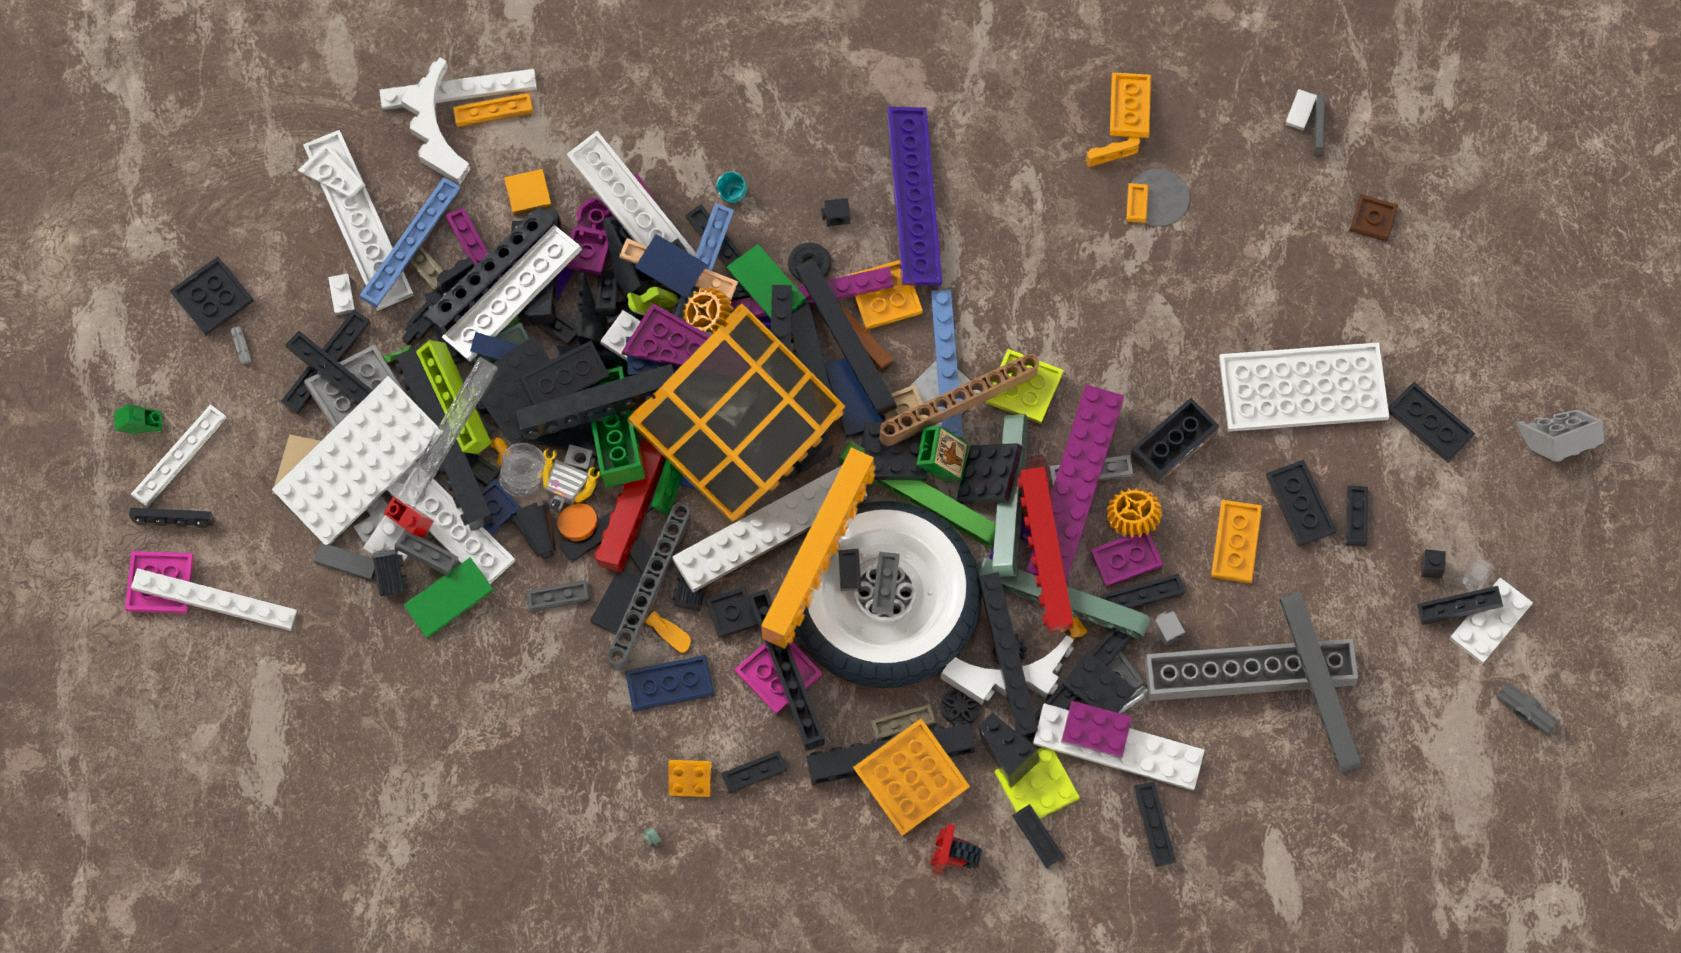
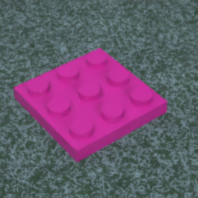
[125,551,194,614]
[734,642,822,715]

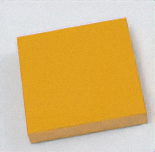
[504,169,551,215]

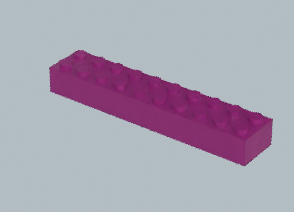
[1026,384,1124,585]

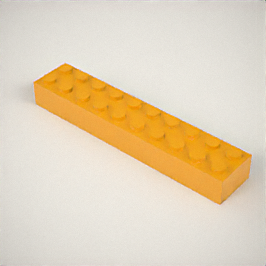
[761,448,876,649]

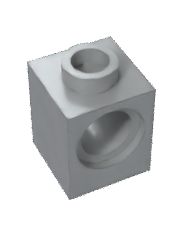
[564,445,596,473]

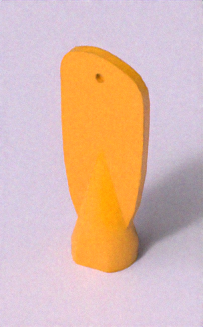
[645,611,691,654]

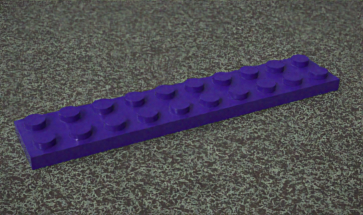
[887,107,942,286]

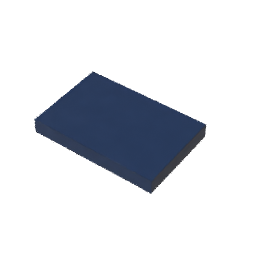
[635,234,707,299]

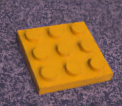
[849,260,923,330]

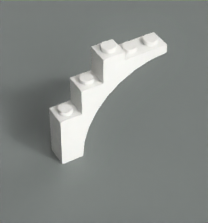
[401,57,471,185]
[940,636,1074,705]

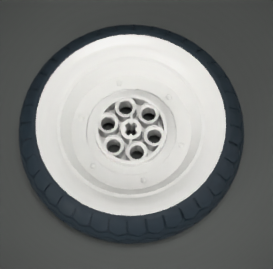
[795,501,982,688]

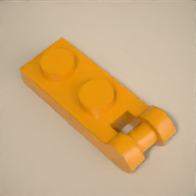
[1086,137,1140,167]

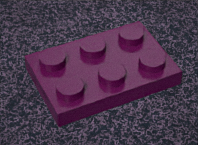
[1090,533,1163,588]
[1061,701,1132,758]

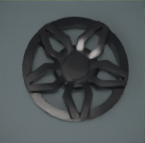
[941,688,980,724]

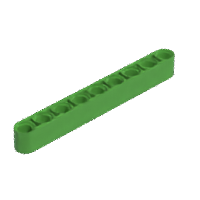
[838,441,996,548]

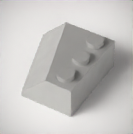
[1516,410,1604,462]

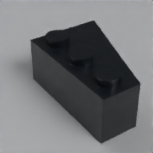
[978,713,1040,789]

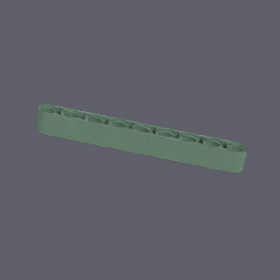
[993,414,1029,577]
[977,557,1151,639]

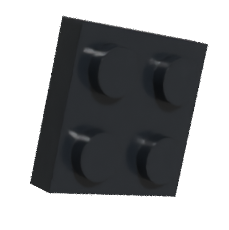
[706,587,757,639]

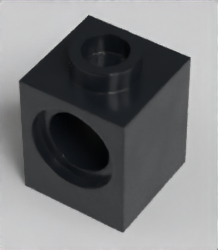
[821,198,850,227]

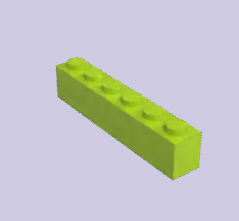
[416,340,492,454]

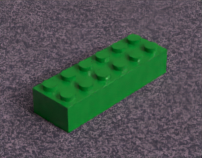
[585,367,645,488]

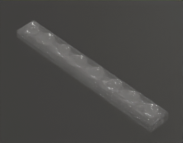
[397,357,498,508]

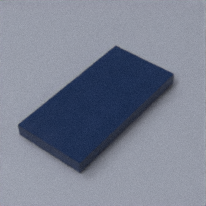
[824,358,884,438]
[625,655,714,712]

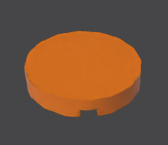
[557,503,598,541]

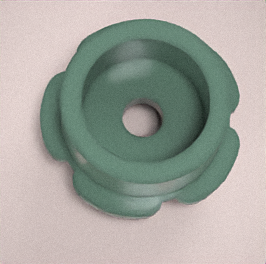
[643,827,661,846]

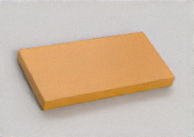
[1110,73,1151,138]
[1211,500,1262,584]

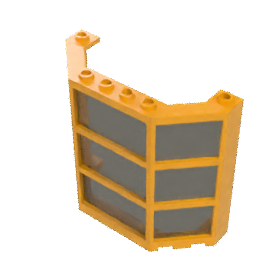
[627,304,845,522]

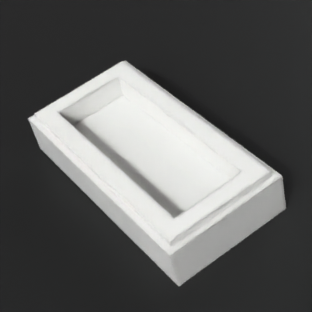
[1285,89,1317,131]

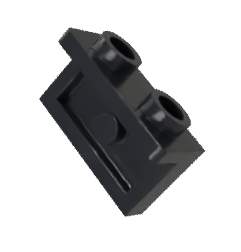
[436,257,478,295]

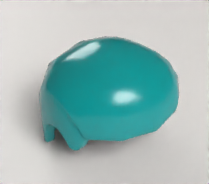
[716,171,747,204]

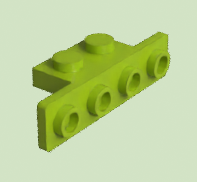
[627,287,679,316]

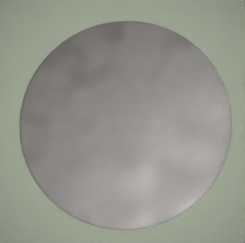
[1127,169,1190,226]

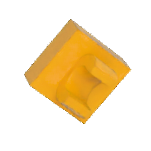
[1061,616,1088,639]

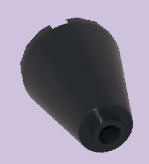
[510,500,556,560]

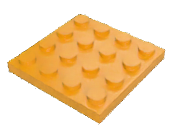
[853,718,970,836]

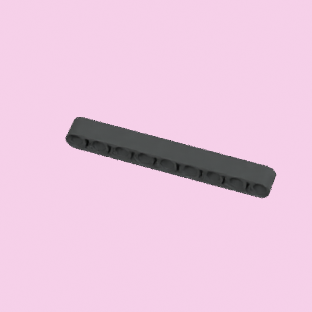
[608,502,691,671]
[1279,591,1361,773]

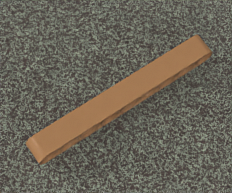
[879,354,1039,446]

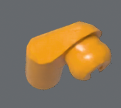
[490,437,510,467]

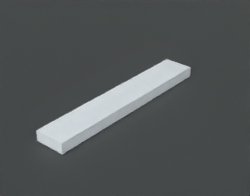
[131,404,227,508]

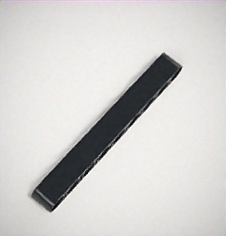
[795,258,897,417]

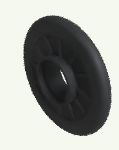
[788,243,831,281]

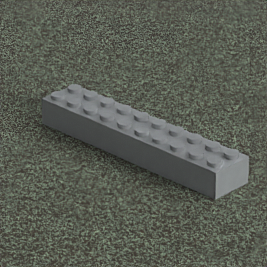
[1145,639,1358,701]

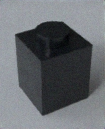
[1421,549,1446,578]

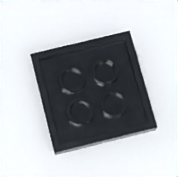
[170,256,254,336]
[864,422,927,481]
[956,443,1023,504]

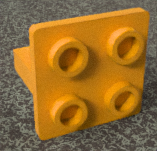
[668,760,712,797]

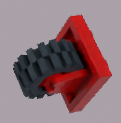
[930,823,982,875]

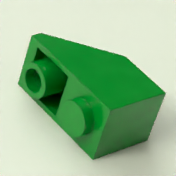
[114,404,162,434]

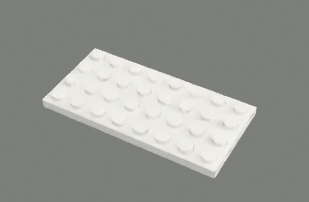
[1219,343,1389,432]
[272,376,444,545]

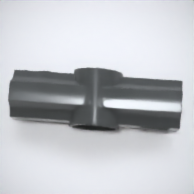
[1497,682,1559,735]

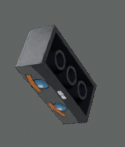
[1131,398,1219,485]

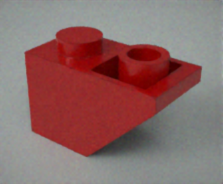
[383,496,434,538]

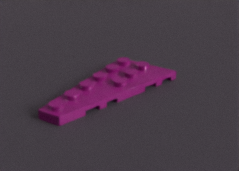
[621,304,756,379]

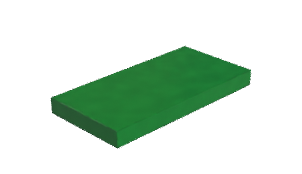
[727,244,806,319]
[404,557,494,639]

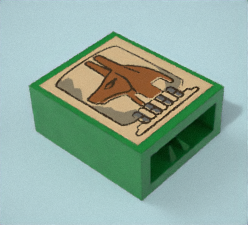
[917,426,969,483]

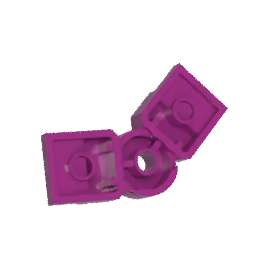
[565,173,658,275]

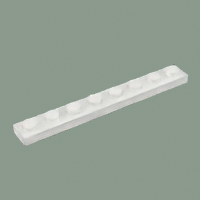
[380,69,537,110]
[131,568,297,631]

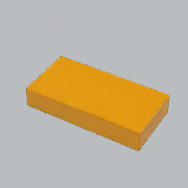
[1126,183,1148,223]

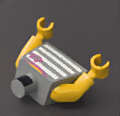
[542,448,602,512]

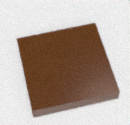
[1349,194,1398,242]

